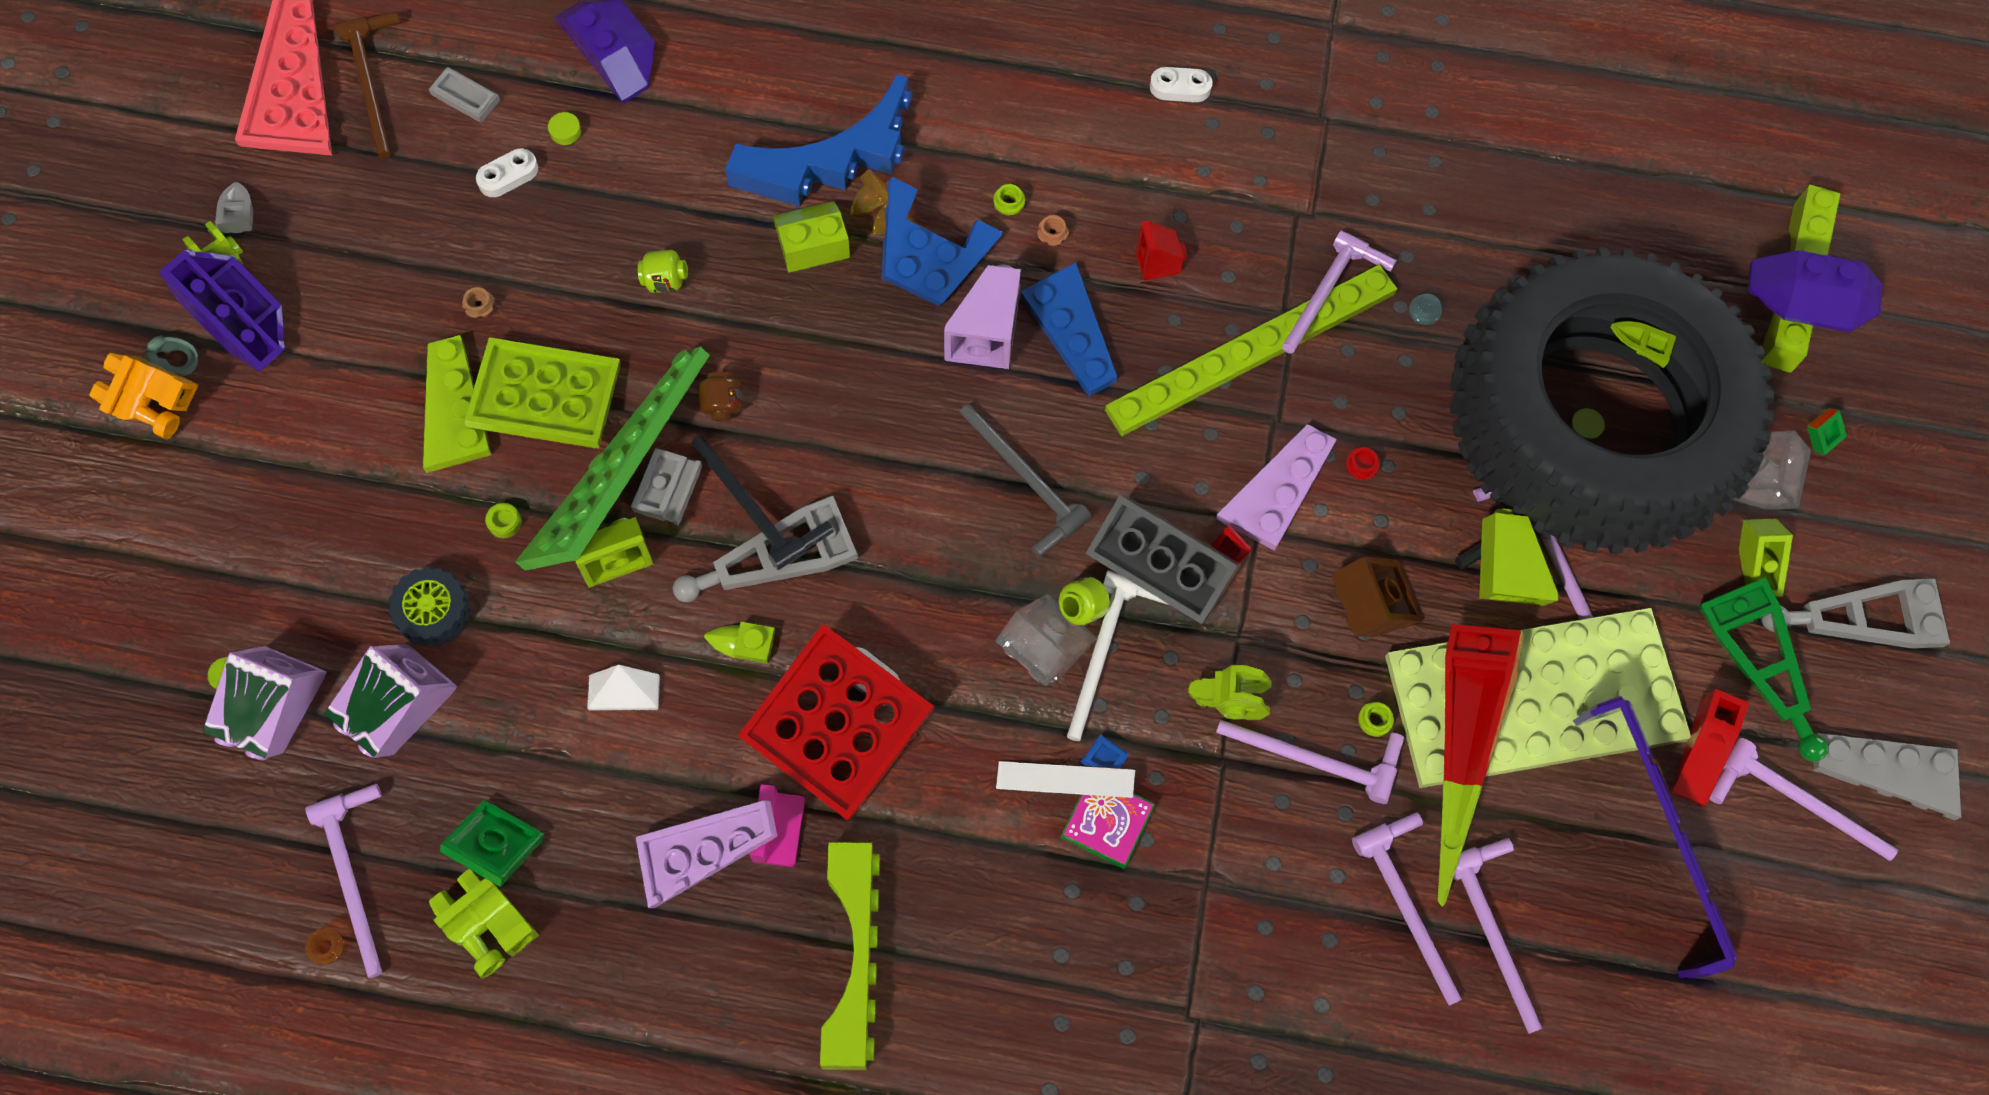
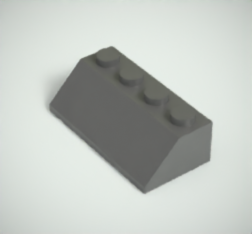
[1085,495,1241,624]

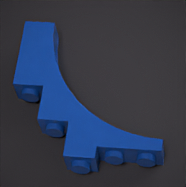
[725,74,912,207]

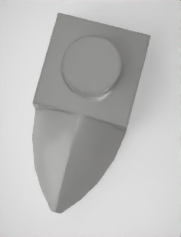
[215,182,254,233]

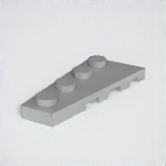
[1813,733,1961,820]

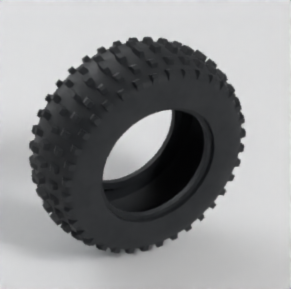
[1450,248,1774,554]

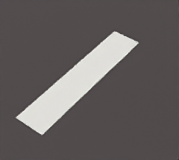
[996,761,1135,798]

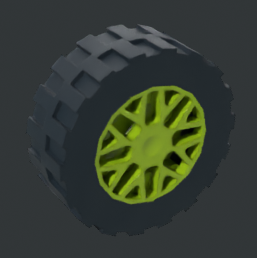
[388,567,471,647]

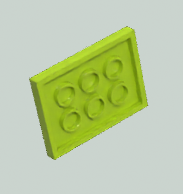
[464,337,620,449]

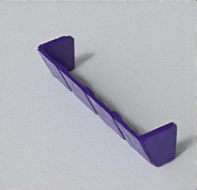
[1573,696,1738,979]

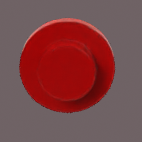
[1346,447,1380,480]

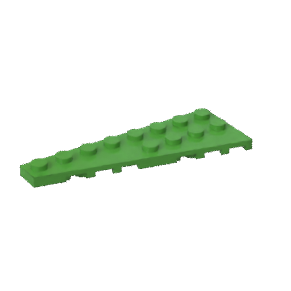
[515,347,710,571]

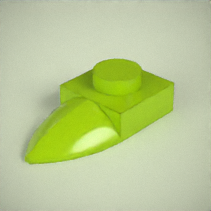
[1610,321,1676,368]
[704,622,775,664]

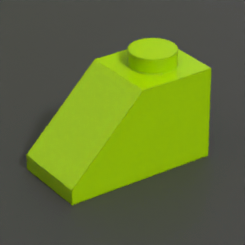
[1739,519,1793,597]

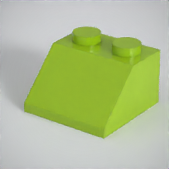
[773,201,850,273]
[575,517,653,588]

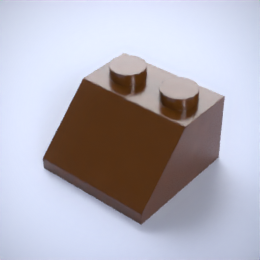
[1331,556,1423,637]

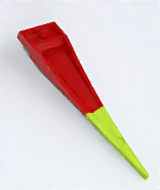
[1438,624,1524,907]

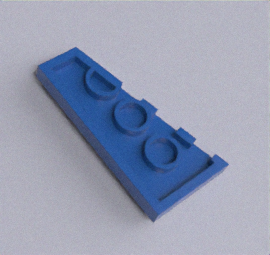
[1021,262,1117,397]

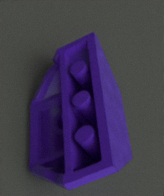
[554,0,656,104]
[159,249,285,372]
[1748,250,1883,332]

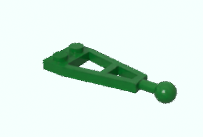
[1699,578,1828,762]

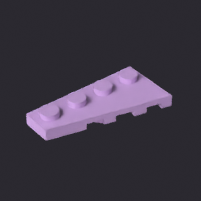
[1216,424,1337,551]
[636,800,777,908]

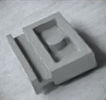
[631,448,702,526]

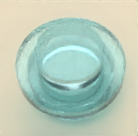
[1409,293,1442,325]

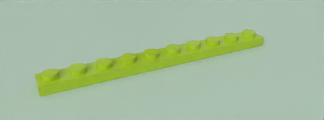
[1105,264,1397,437]

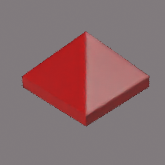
[1210,525,1252,563]

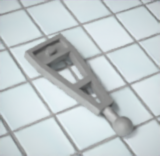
[673,496,858,602]
[1761,579,1950,648]

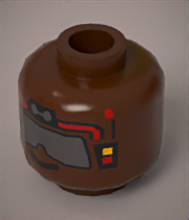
[699,372,743,422]

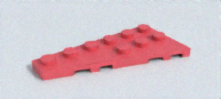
[235,0,332,156]

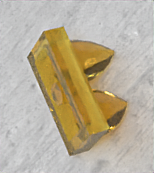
[850,169,916,234]

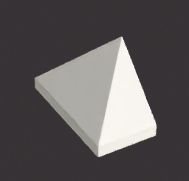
[587,665,660,710]

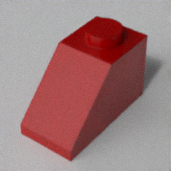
[1136,221,1187,281]

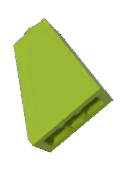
[1479,509,1558,606]

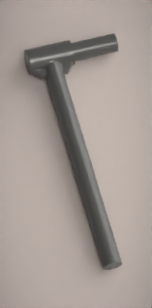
[960,404,1092,558]

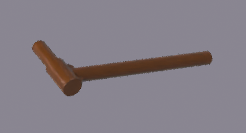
[335,11,401,159]

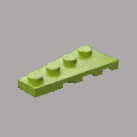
[423,335,492,473]

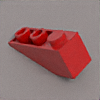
[1671,689,1749,807]

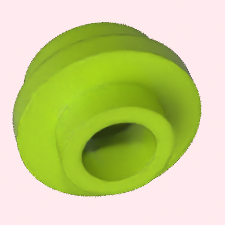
[993,184,1025,215]
[1358,702,1394,737]

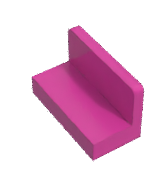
[749,784,805,867]

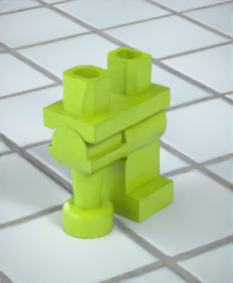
[429,869,539,979]

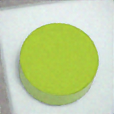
[548,112,581,145]
[1569,408,1605,442]
[485,503,522,538]

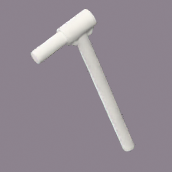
[1067,570,1169,741]

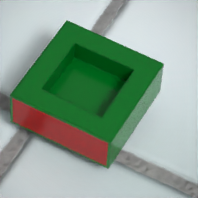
[1807,408,1847,455]

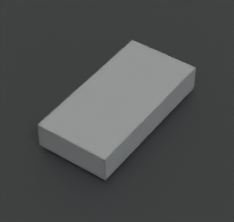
[429,67,500,123]

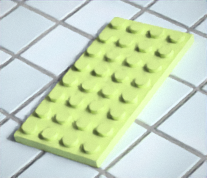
[1385,608,1691,788]

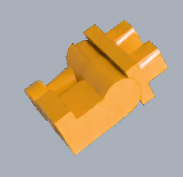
[89,353,199,440]

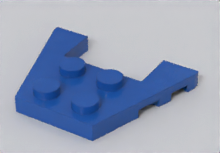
[881,177,1002,306]

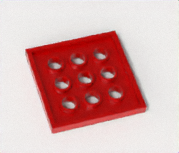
[738,624,935,821]

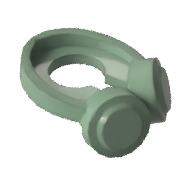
[143,335,198,377]

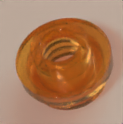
[305,928,344,965]

